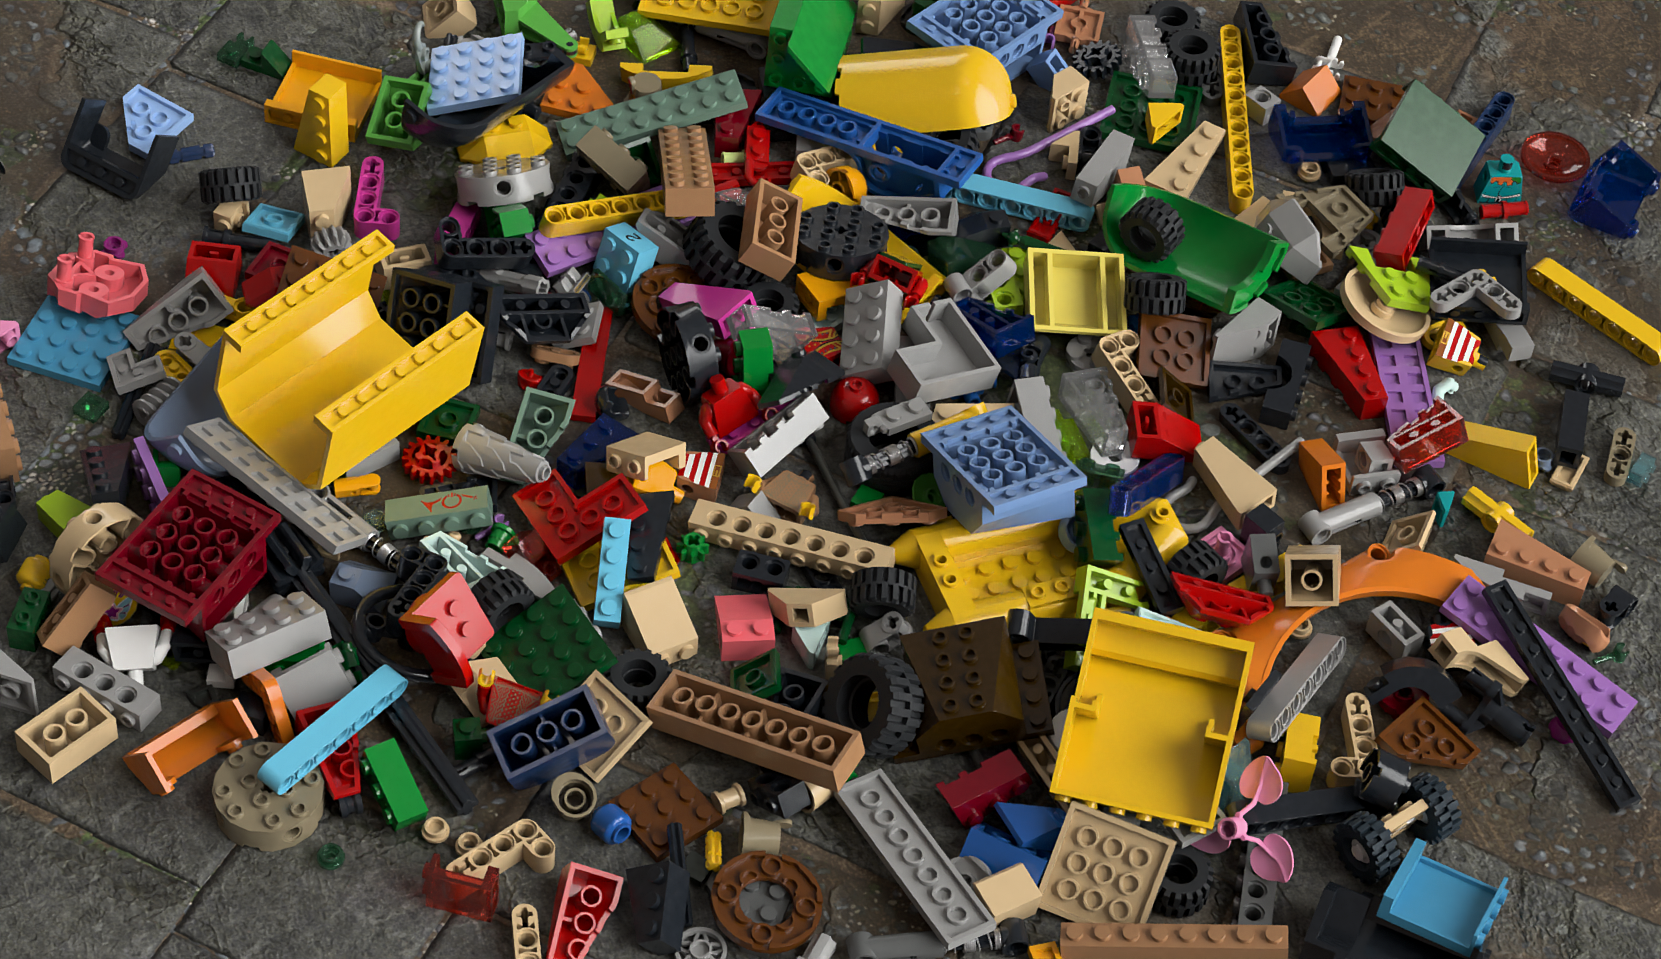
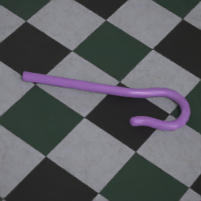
[982,105,1116,187]

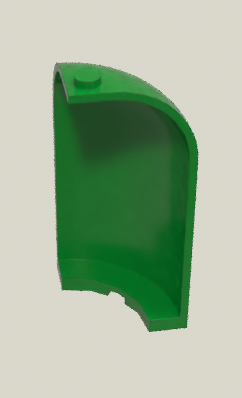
[1102,183,1290,314]

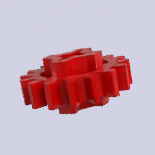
[402,435,457,485]

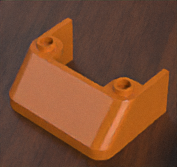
[122,698,258,797]

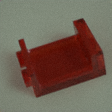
[422,853,499,923]

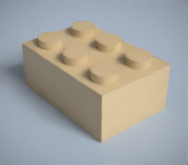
[14,686,118,784]

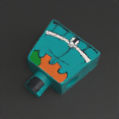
[1473,154,1523,203]

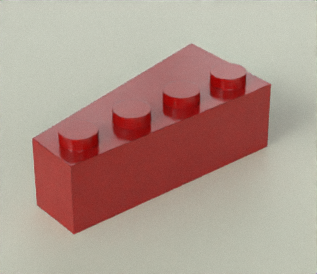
[1308,326,1388,420]

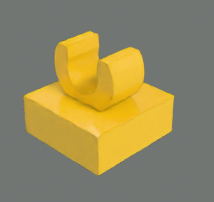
[570,36,597,67]

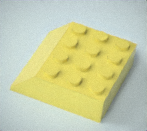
[1023,247,1127,336]

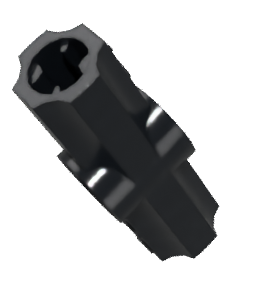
[1548,360,1626,398]

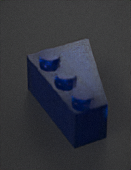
[955,297,1035,359]
[557,413,639,490]

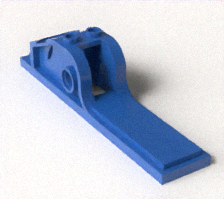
[755,86,983,198]

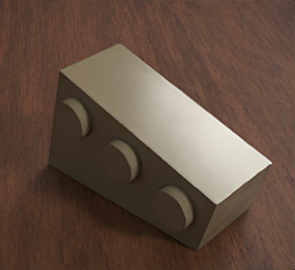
[575,125,651,195]

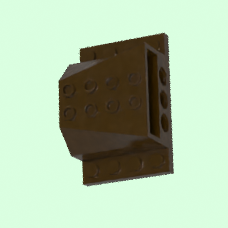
[893,616,1055,765]

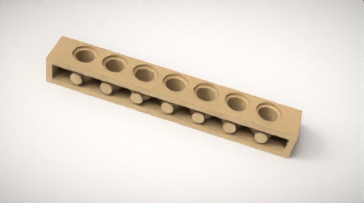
[688,499,895,579]

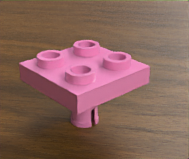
[1201,526,1245,585]

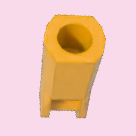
[333,473,381,498]

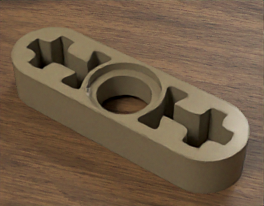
[1603,427,1636,487]

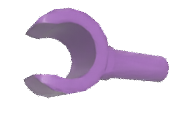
[1044,26,1055,49]
[474,514,509,541]

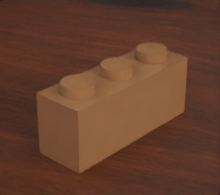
[36,570,116,656]

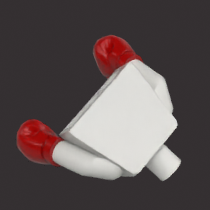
[91,614,177,685]

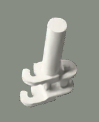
[1311,36,1344,81]

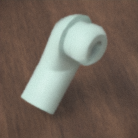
[1432,378,1459,408]

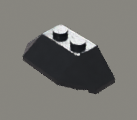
[500,293,591,344]

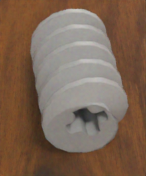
[133,376,181,427]

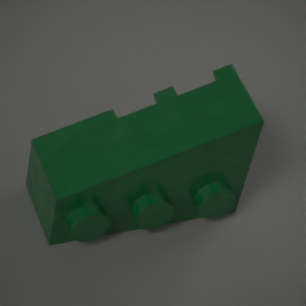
[1073,488,1124,569]

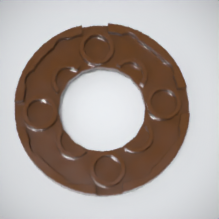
[631,263,717,340]
[710,851,823,954]

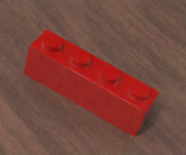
[1373,186,1435,271]

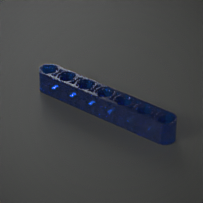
[1108,453,1185,517]

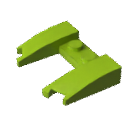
[1063,564,1149,672]

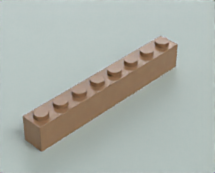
[1060,922,1288,959]

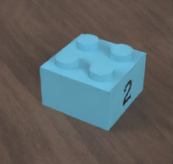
[593,222,659,294]

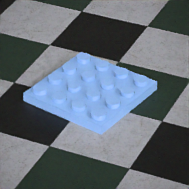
[427,33,525,116]

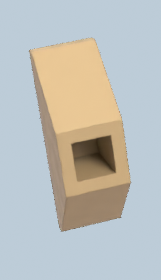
[767,588,848,627]

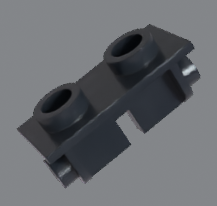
[1441,188,1480,225]

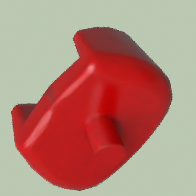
[517,368,543,391]

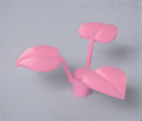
[1191,756,1294,883]

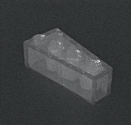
[1120,15,1178,98]

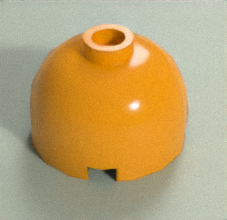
[826,165,867,205]

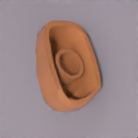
[1558,603,1610,653]

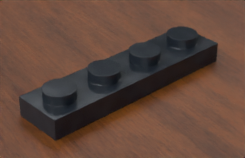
[1118,518,1185,616]

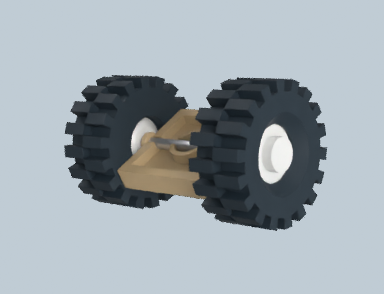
[1332,772,1462,885]

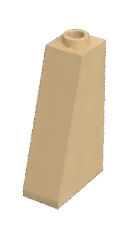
[1193,436,1277,530]

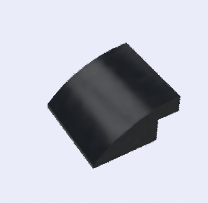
[386,267,504,385]

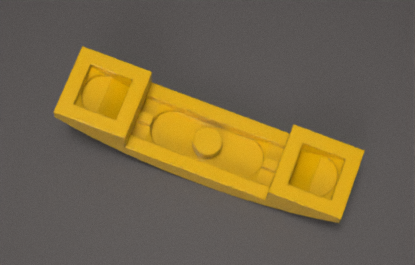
[620,62,713,90]

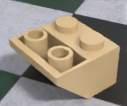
[1047,66,1089,133]
[374,244,432,290]

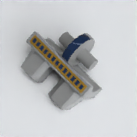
[552,266,591,303]

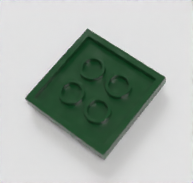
[1259,278,1352,331]

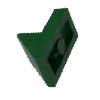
[240,40,292,81]

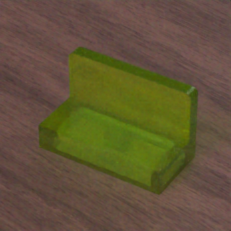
[1055,409,1091,464]

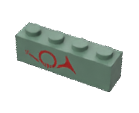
[385,485,493,540]

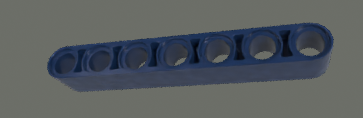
[1457,91,1515,189]

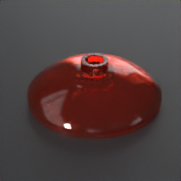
[1520,131,1590,184]

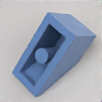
[1026,48,1068,91]

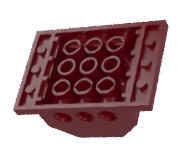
[95,468,281,642]

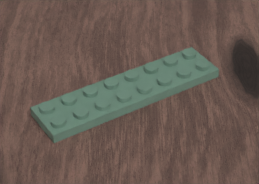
[555,69,748,161]

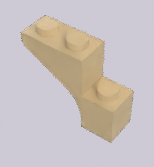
[1428,627,1529,697]

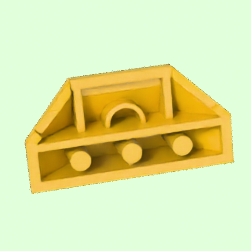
[456,114,553,164]

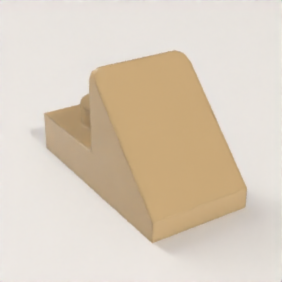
[1048,131,1080,180]

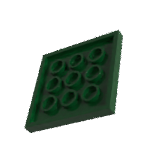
[1100,70,1203,153]
[481,584,619,699]

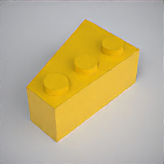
[1275,713,1321,793]

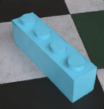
[592,517,631,629]

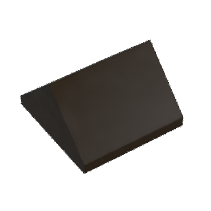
[1153,366,1195,422]

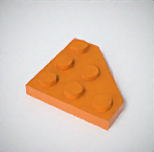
[540,63,614,118]

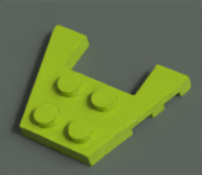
[1345,245,1431,313]

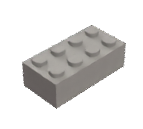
[840,279,903,385]
[205,591,332,680]

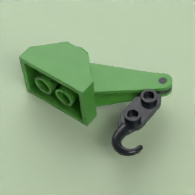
[493,0,578,62]

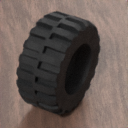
[682,201,767,290]
[822,652,924,759]

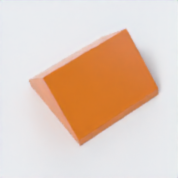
[1279,64,1342,118]

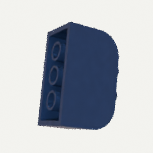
[486,684,615,790]

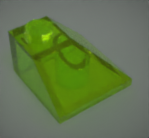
[618,10,681,65]

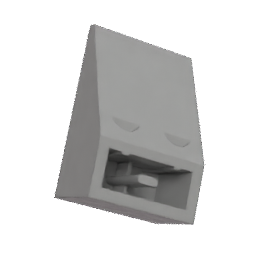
[1210,297,1282,363]

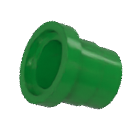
[485,522,516,554]

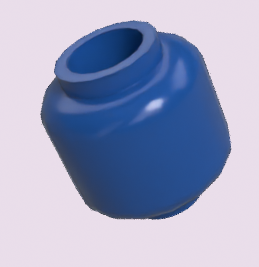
[590,803,632,845]

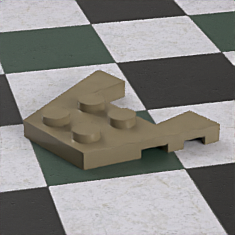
[1275,185,1374,260]

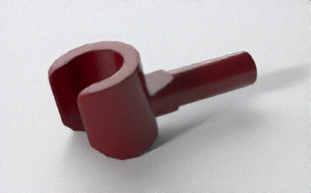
[992,123,1025,145]

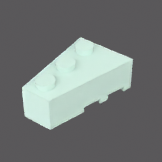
[419,531,506,590]

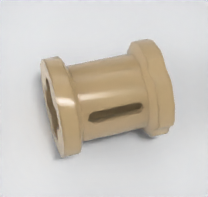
[711,782,747,815]

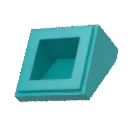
[1431,491,1455,527]

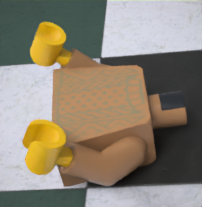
[743,470,819,524]

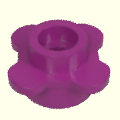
[101,236,128,259]

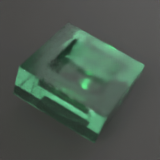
[72,391,110,424]

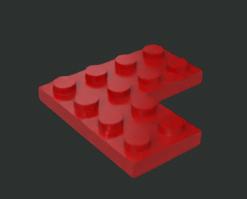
[512,468,648,566]

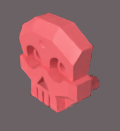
[47,232,149,318]

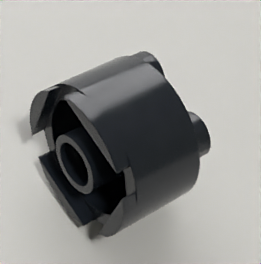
[1353,748,1411,812]

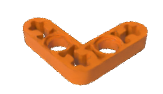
[241,668,295,744]

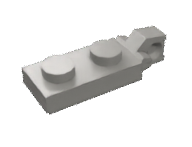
[863,396,933,437]

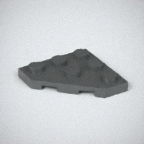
[706,864,792,959]

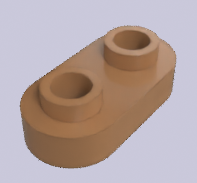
[530,344,581,369]

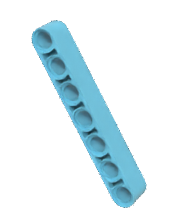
[944,173,1095,232]
[257,664,408,795]

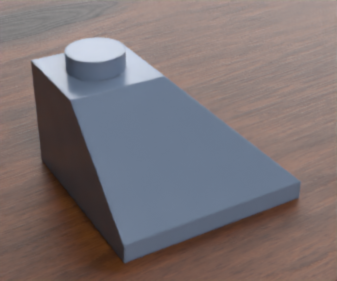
[329,560,399,614]

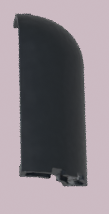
[401,49,575,148]

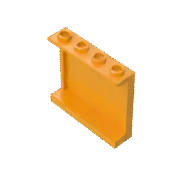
[264,50,382,143]

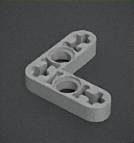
[1429,269,1522,320]

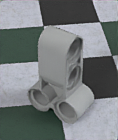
[943,249,1017,316]

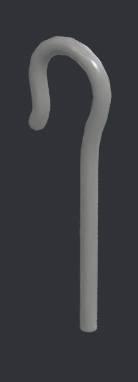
[1164,437,1305,534]

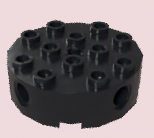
[795,202,889,281]
[657,301,721,404]

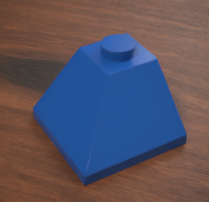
[993,802,1067,851]

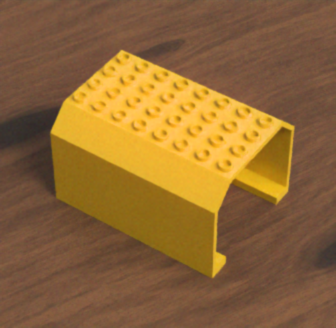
[214,229,485,490]

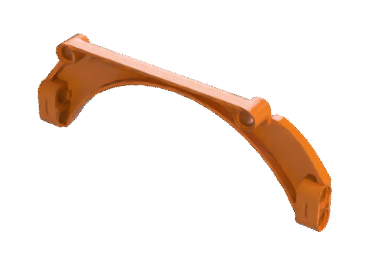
[1212,543,1485,761]

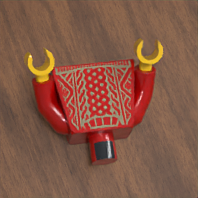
[476,668,559,727]

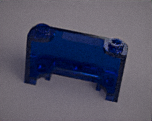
[1267,101,1373,164]
[1567,140,1661,240]

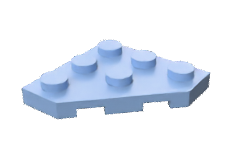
[123,84,194,159]

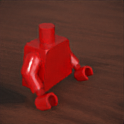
[849,254,928,311]
[698,374,778,453]

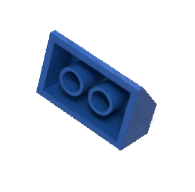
[959,822,1052,889]

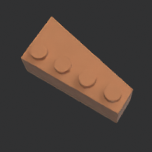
[1483,519,1591,607]

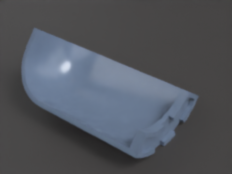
[144,335,254,477]

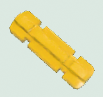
[705,830,722,872]

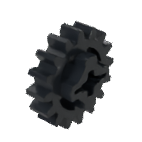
[1072,40,1123,80]

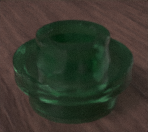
[317,843,345,870]

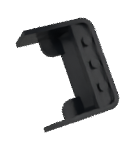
[61,97,179,199]

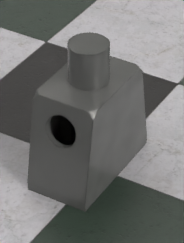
[1241,533,1280,598]

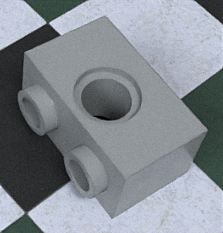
[1365,600,1425,659]

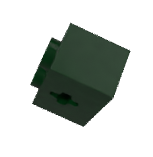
[6,587,53,653]

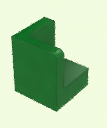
[153,449,181,487]

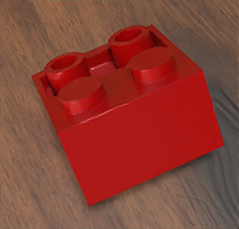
[185,240,243,298]

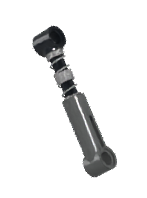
[845,917,1030,959]

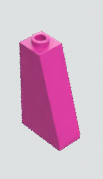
[658,282,759,340]

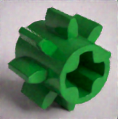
[676,532,709,565]

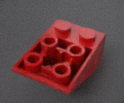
[1126,401,1202,463]

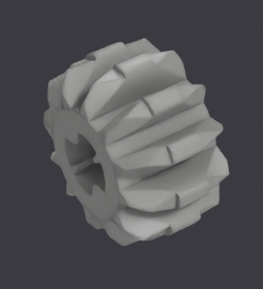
[310,225,352,258]

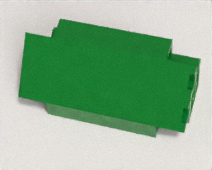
[764,0,858,98]

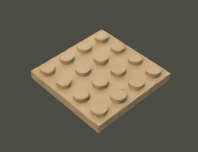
[1039,801,1177,923]

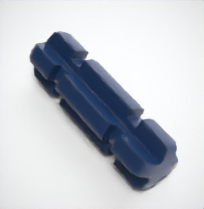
[170,143,215,164]

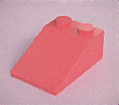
[714,594,775,661]

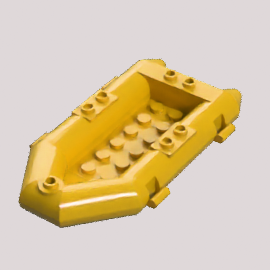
[889,490,1189,631]

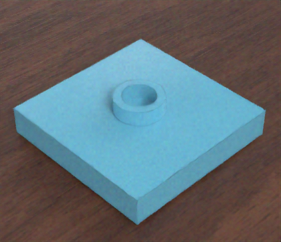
[242,203,306,243]

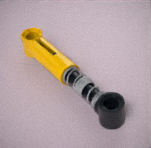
[839,402,988,488]

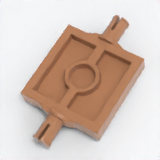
[1054,0,1105,54]

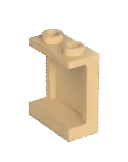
[606,432,686,481]

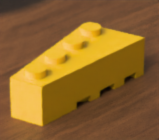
[293,73,349,168]

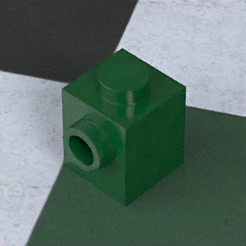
[452,717,487,760]

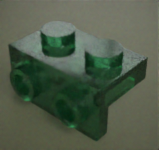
[587,268,632,316]

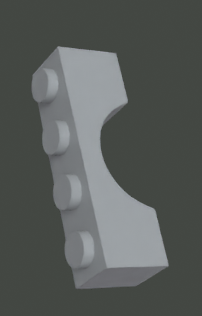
[1419,223,1519,251]

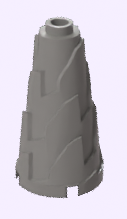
[451,422,551,484]

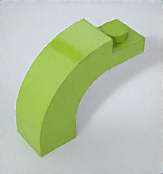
[585,0,629,52]

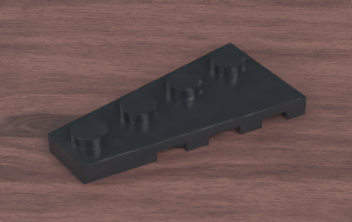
[627,490,675,585]

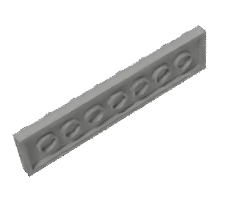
[833,768,997,951]

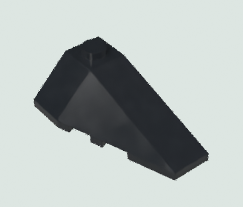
[910,209,1011,257]

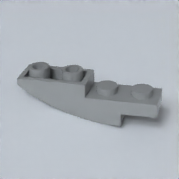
[482,547,555,603]
[1453,554,1552,616]

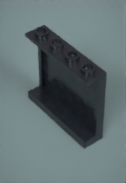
[1428,236,1530,325]

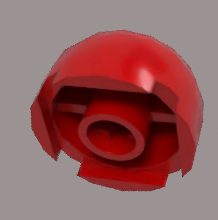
[830,376,879,424]

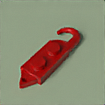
[744,121,772,187]

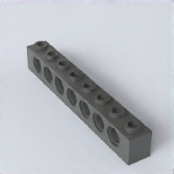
[1231,782,1289,925]

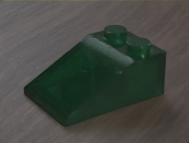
[927,236,997,277]

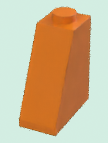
[1299,438,1346,512]

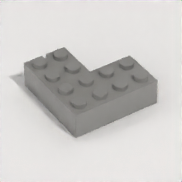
[887,298,1001,403]

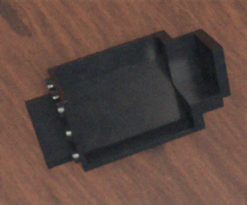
[1298,881,1492,959]

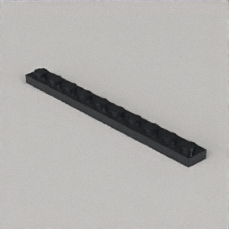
[1481,579,1642,813]

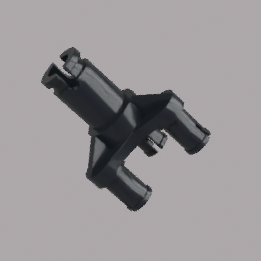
[1440,667,1536,748]

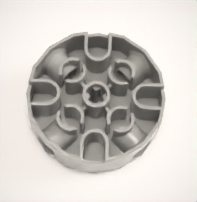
[454,154,554,207]

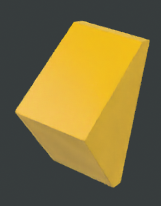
[1145,103,1184,144]

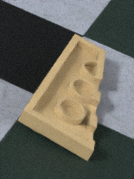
[1144,121,1226,198]

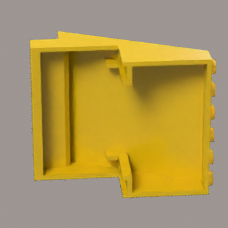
[1049,607,1255,835]

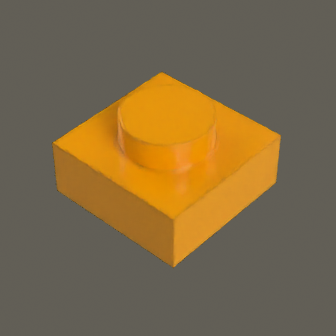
[1027,941,1062,959]

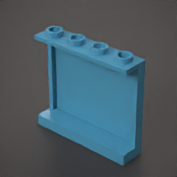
[1376,838,1509,958]

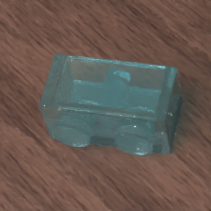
[1627,452,1657,488]

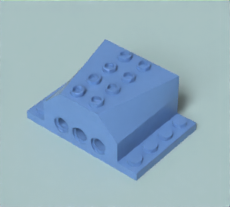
[906,0,1064,81]
[920,405,1087,534]

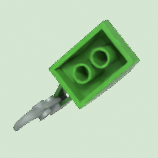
[365,21,432,151]

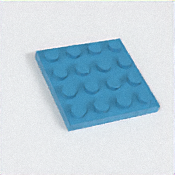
[7,295,139,392]

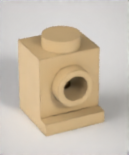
[213,201,250,233]

